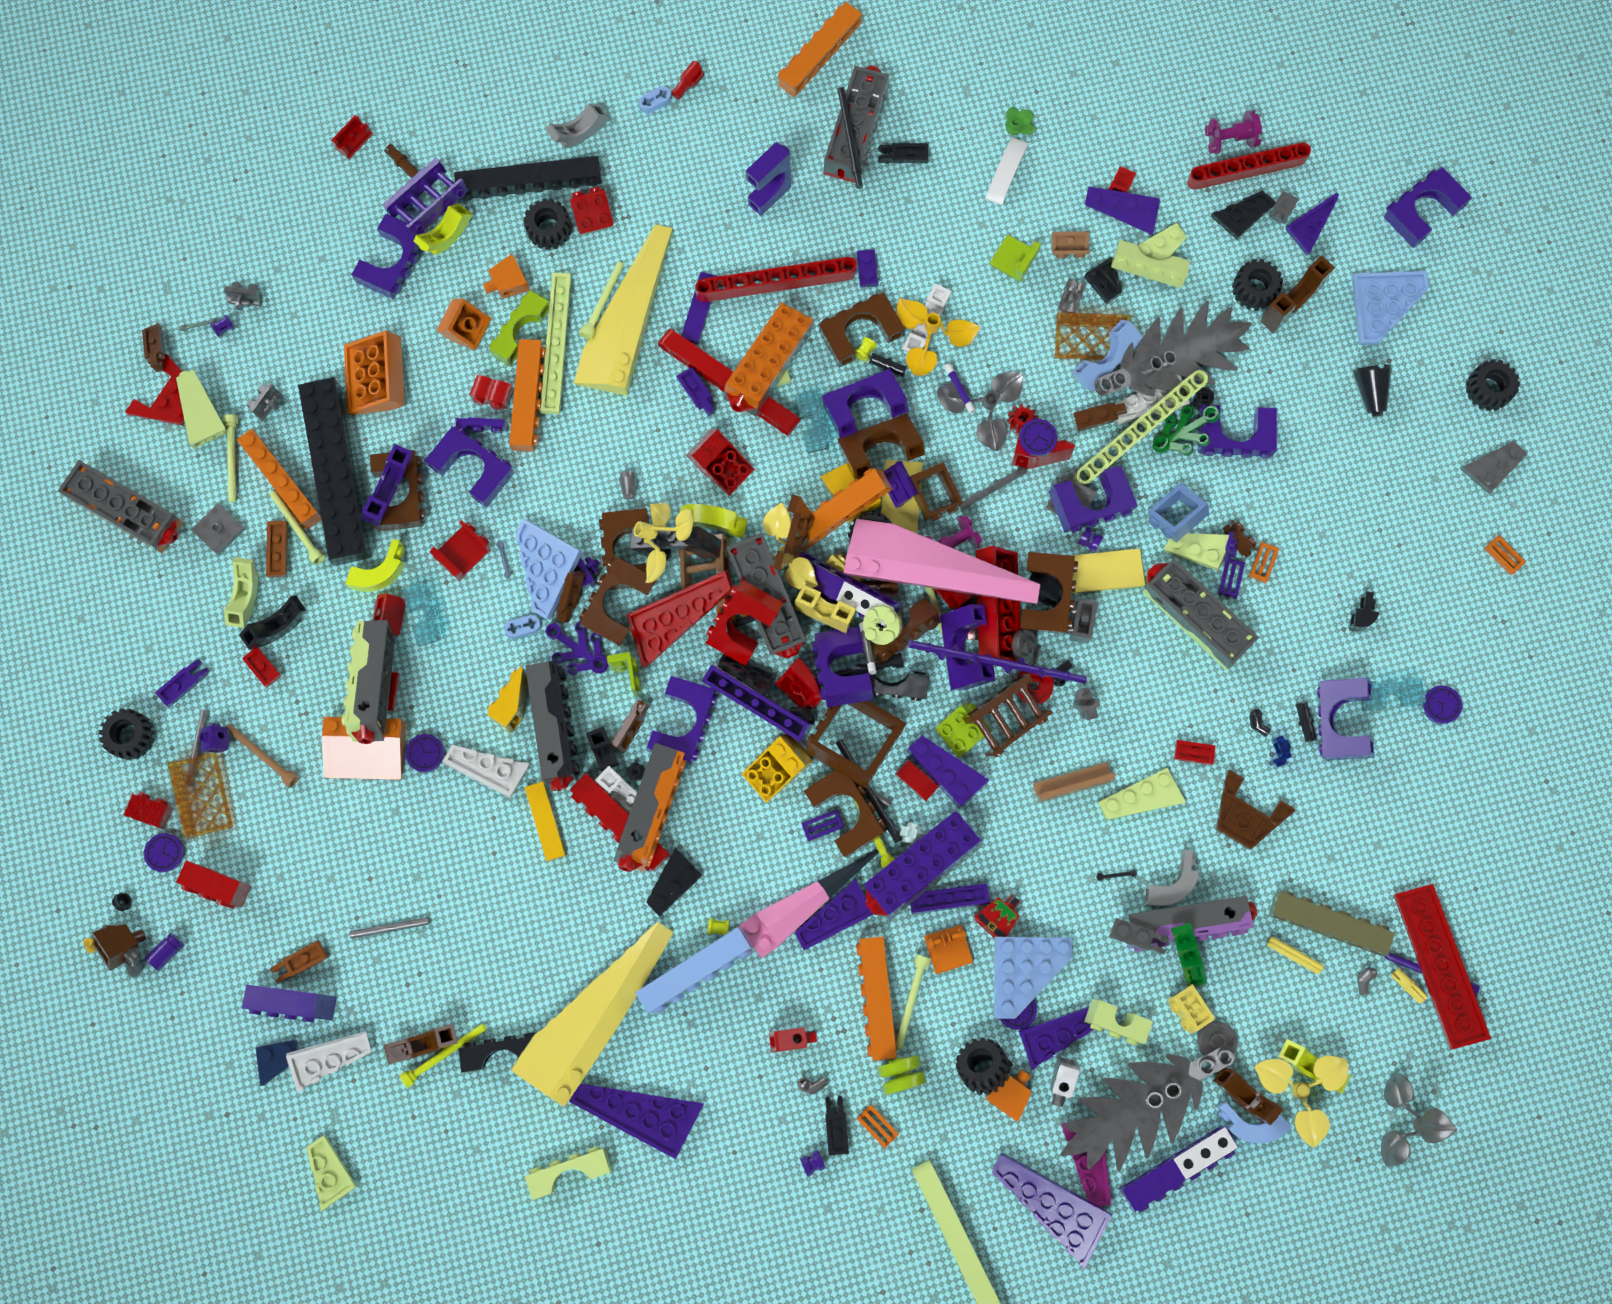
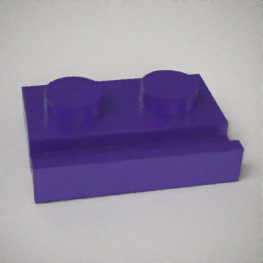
[883,461,918,508]

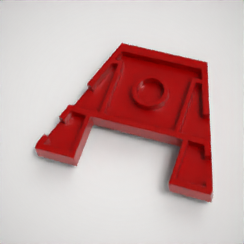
[125,353,185,426]

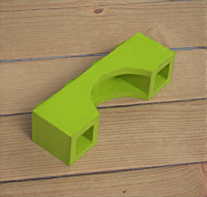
[489,290,549,367]

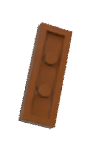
[266,521,288,578]

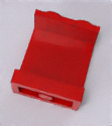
[429,520,491,581]

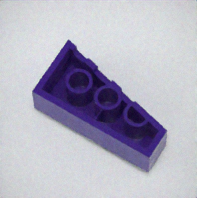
[907,735,990,809]

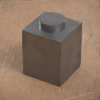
[1269,191,1299,225]

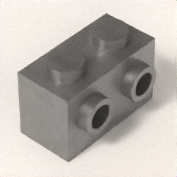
[1067,599,1098,644]

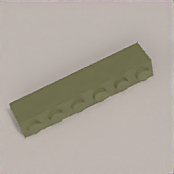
[1268,890,1395,957]

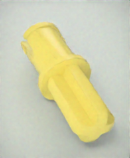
[1390,967,1428,1004]

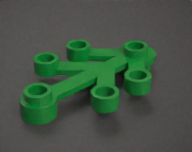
[1152,406,1220,456]

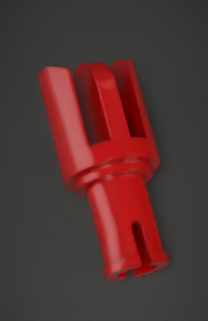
[671,60,704,100]

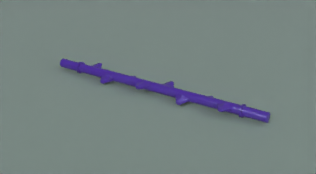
[908,640,1087,684]

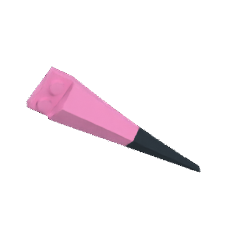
[739,850,879,959]

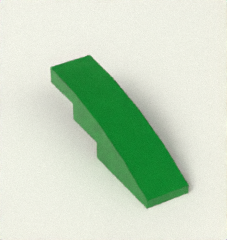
[1171,922,1207,987]

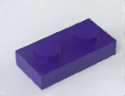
[856,249,878,288]

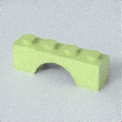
[1111,240,1190,288]
[525,1146,612,1200]

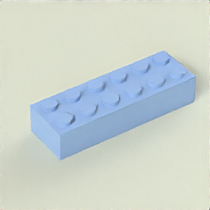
[635,927,754,1015]

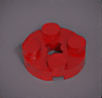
[1016,671,1054,705]

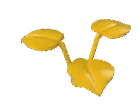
[897,298,980,376]

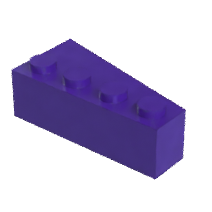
[242,984,337,1023]

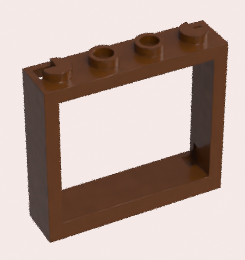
[806,701,906,788]

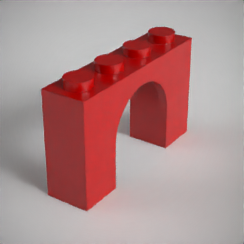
[705,580,783,666]

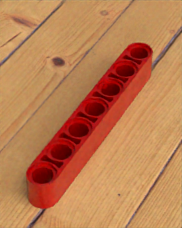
[1187,142,1311,190]

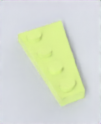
[1098,768,1186,820]

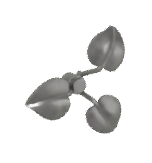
[937,372,1023,451]
[1381,1072,1458,1167]

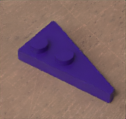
[1285,193,1339,256]

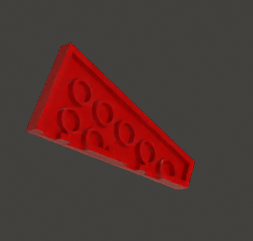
[626,571,733,668]

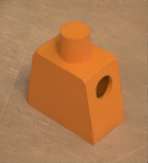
[482,254,530,298]
[984,1070,1032,1122]

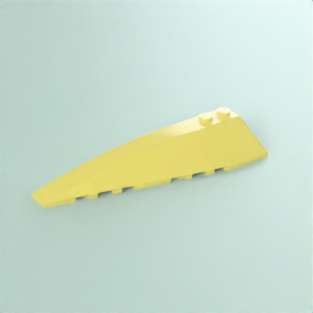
[574,224,673,396]
[511,921,674,1107]

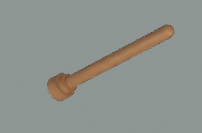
[225,724,299,788]

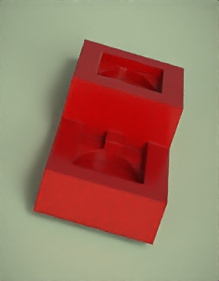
[1108,166,1136,193]
[895,760,939,801]

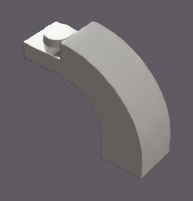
[546,103,610,148]
[1144,850,1199,907]

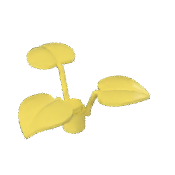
[634,503,693,583]
[763,503,818,589]
[1254,1055,1349,1147]

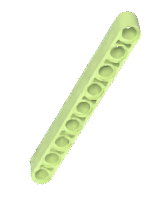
[1073,370,1208,485]
[911,1160,1000,1304]

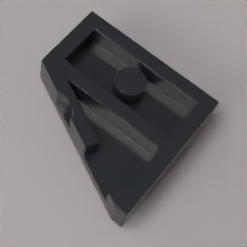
[1084,257,1122,304]

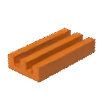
[1484,535,1526,576]
[1248,542,1280,584]
[856,1104,899,1149]

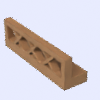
[1032,762,1116,803]

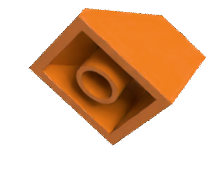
[436,299,491,350]

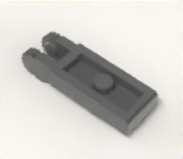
[1109,918,1169,955]

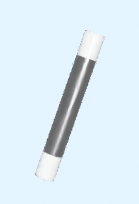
[859,622,877,675]

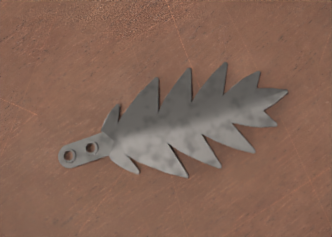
[1094,301,1252,397]
[1060,1046,1235,1172]

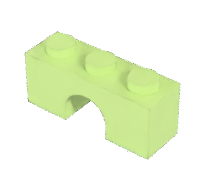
[1084,999,1153,1046]

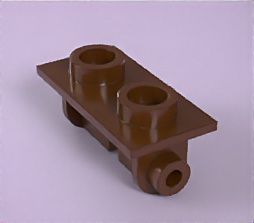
[1222,520,1257,558]
[861,580,898,598]

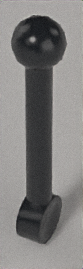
[1096,869,1137,881]

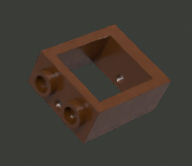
[910,462,963,522]

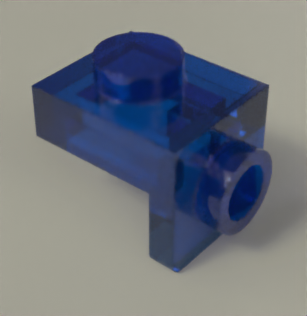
[1269,735,1292,768]

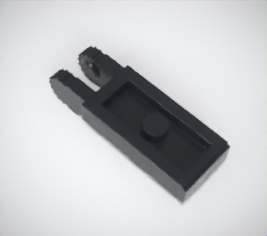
[878,143,928,164]
[825,1096,849,1156]

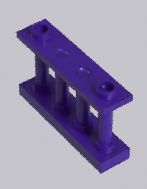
[382,157,469,238]

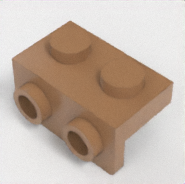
[1051,231,1090,258]

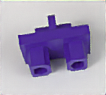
[574,556,600,589]

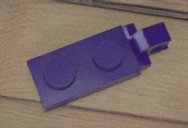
[676,367,715,417]
[454,417,508,434]

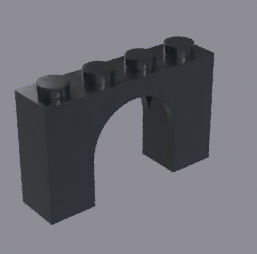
[630,526,721,561]

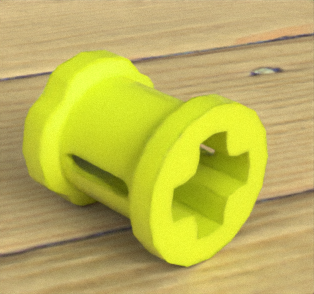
[855,337,877,362]
[707,917,729,936]

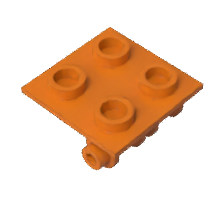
[924,925,974,974]

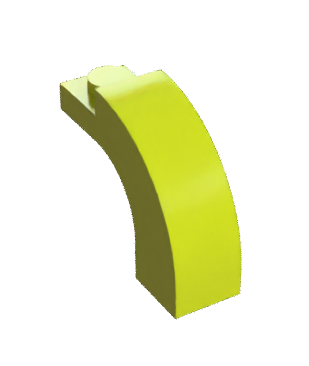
[413,203,472,255]
[679,504,747,538]
[345,539,405,592]
[1278,1039,1351,1094]

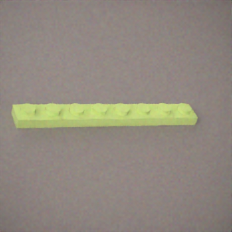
[540,273,571,415]

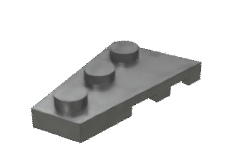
[1460,441,1528,494]

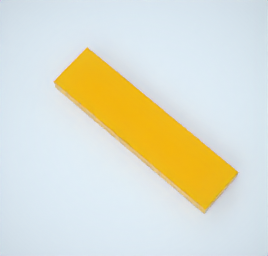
[524,781,566,862]

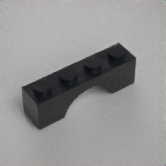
[851,662,930,701]
[458,1032,536,1073]

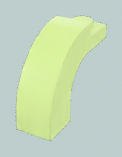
[224,557,258,628]

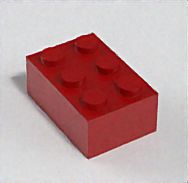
[176,860,252,909]

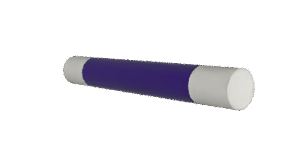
[944,363,976,414]

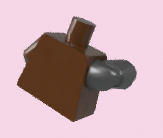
[83,924,146,977]

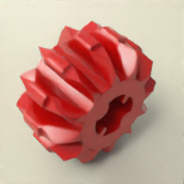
[1007,403,1039,435]

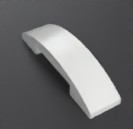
[985,137,1029,206]
[902,284,951,352]
[595,766,637,813]

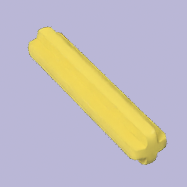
[1267,937,1324,974]

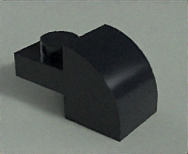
[1349,591,1379,632]
[586,726,619,772]

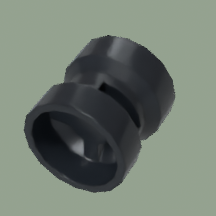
[1192,387,1214,410]

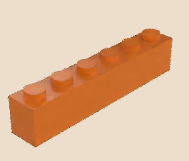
[778,2,862,98]
[509,339,546,452]
[236,428,322,530]
[803,468,893,552]
[856,937,897,1061]

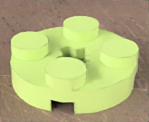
[863,605,902,645]

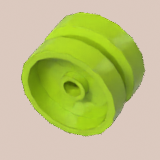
[877,1054,927,1095]

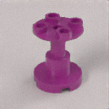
[1205,110,1262,155]
[926,516,982,549]

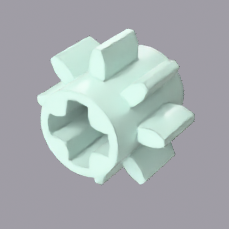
[900,823,924,845]

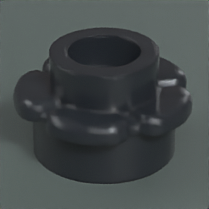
[626,762,645,782]
[112,893,132,912]

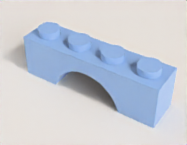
[1071,320,1143,391]

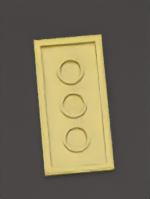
[881,460,923,533]
[1070,549,1145,594]

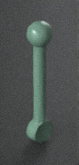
[179,318,217,331]

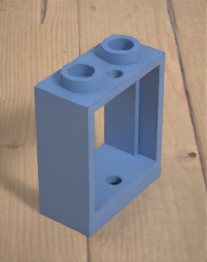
[1148,483,1209,543]

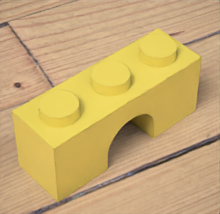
[794,585,856,633]

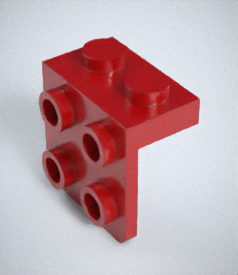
[569,186,614,234]

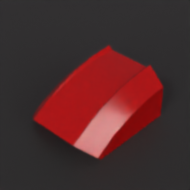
[775,657,822,709]

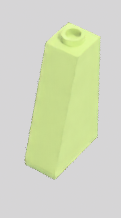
[176,370,227,449]

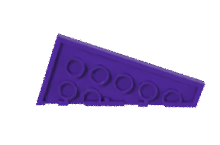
[569,1083,705,1159]

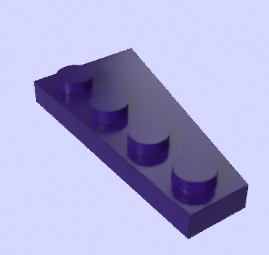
[1085,186,1160,236]
[795,879,873,951]
[1018,1006,1094,1070]

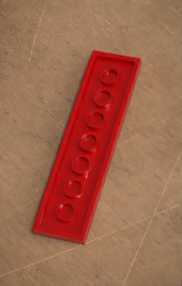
[1393,884,1491,1050]

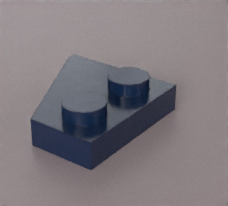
[255,1040,298,1086]

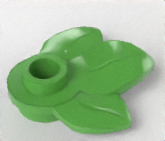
[1005,106,1036,135]

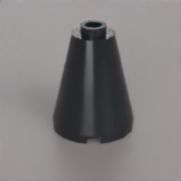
[1353,364,1392,417]

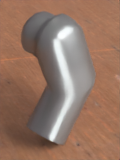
[797,1076,828,1095]

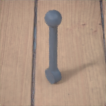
[496,541,511,578]

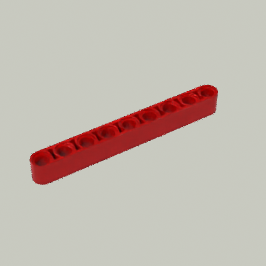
[695,257,857,302]
[657,329,800,436]

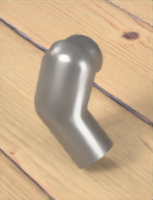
[1357,967,1378,995]

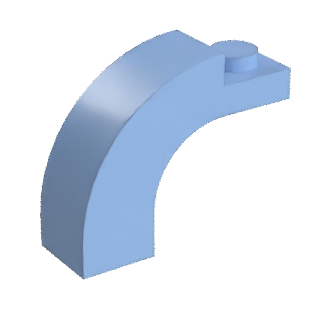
[1216,1102,1292,1143]

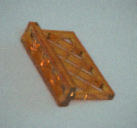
[1054,312,1131,360]
[167,752,234,840]

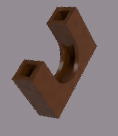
[1260,255,1335,334]
[819,292,905,368]
[837,413,925,479]
[370,450,426,532]
[599,508,655,590]
[1020,552,1078,634]
[579,556,656,646]
[804,770,887,858]

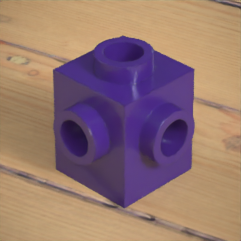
[199,723,230,753]

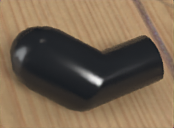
[1053,660,1073,687]
[789,707,815,725]
[1249,709,1271,737]

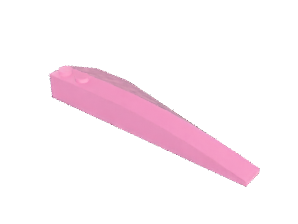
[844,519,1040,604]

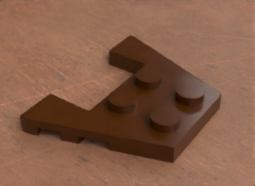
[773,494,813,570]
[1215,770,1296,850]

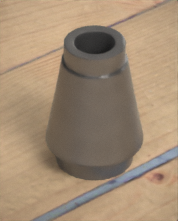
[618,471,637,500]

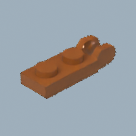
[270,940,328,984]

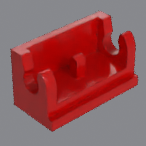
[331,115,373,160]

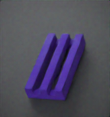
[1217,559,1245,600]
[801,809,845,842]

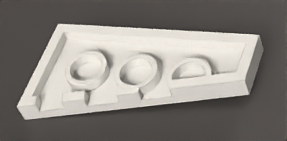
[1115,373,1190,425]
[442,745,530,799]
[286,1031,372,1093]

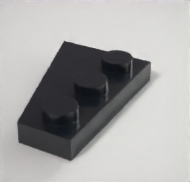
[1211,190,1276,240]
[718,654,778,697]
[646,847,703,917]

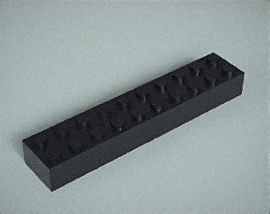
[298,377,372,566]

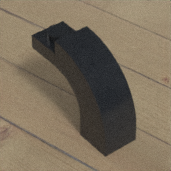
[239,595,306,650]

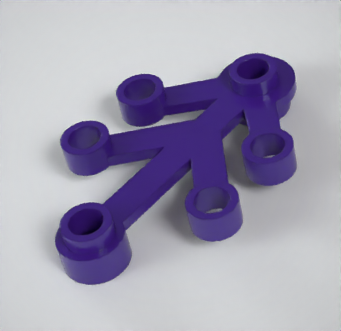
[545,622,609,675]

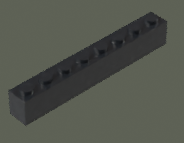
[454,156,602,201]

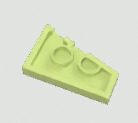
[1137,223,1187,281]
[1164,533,1229,571]
[306,1135,357,1211]

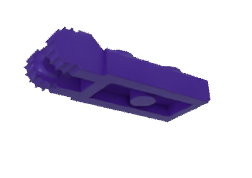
[155,659,210,708]

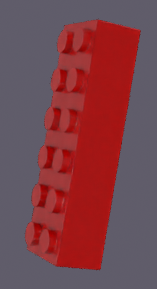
[976,546,1021,667]

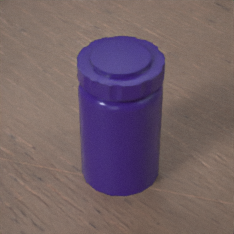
[145,932,185,971]

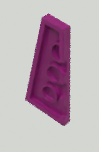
[1060,1123,1111,1206]

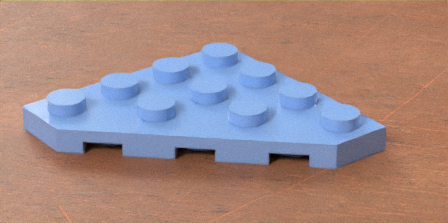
[1352,271,1429,345]
[515,519,583,620]
[994,937,1072,1019]

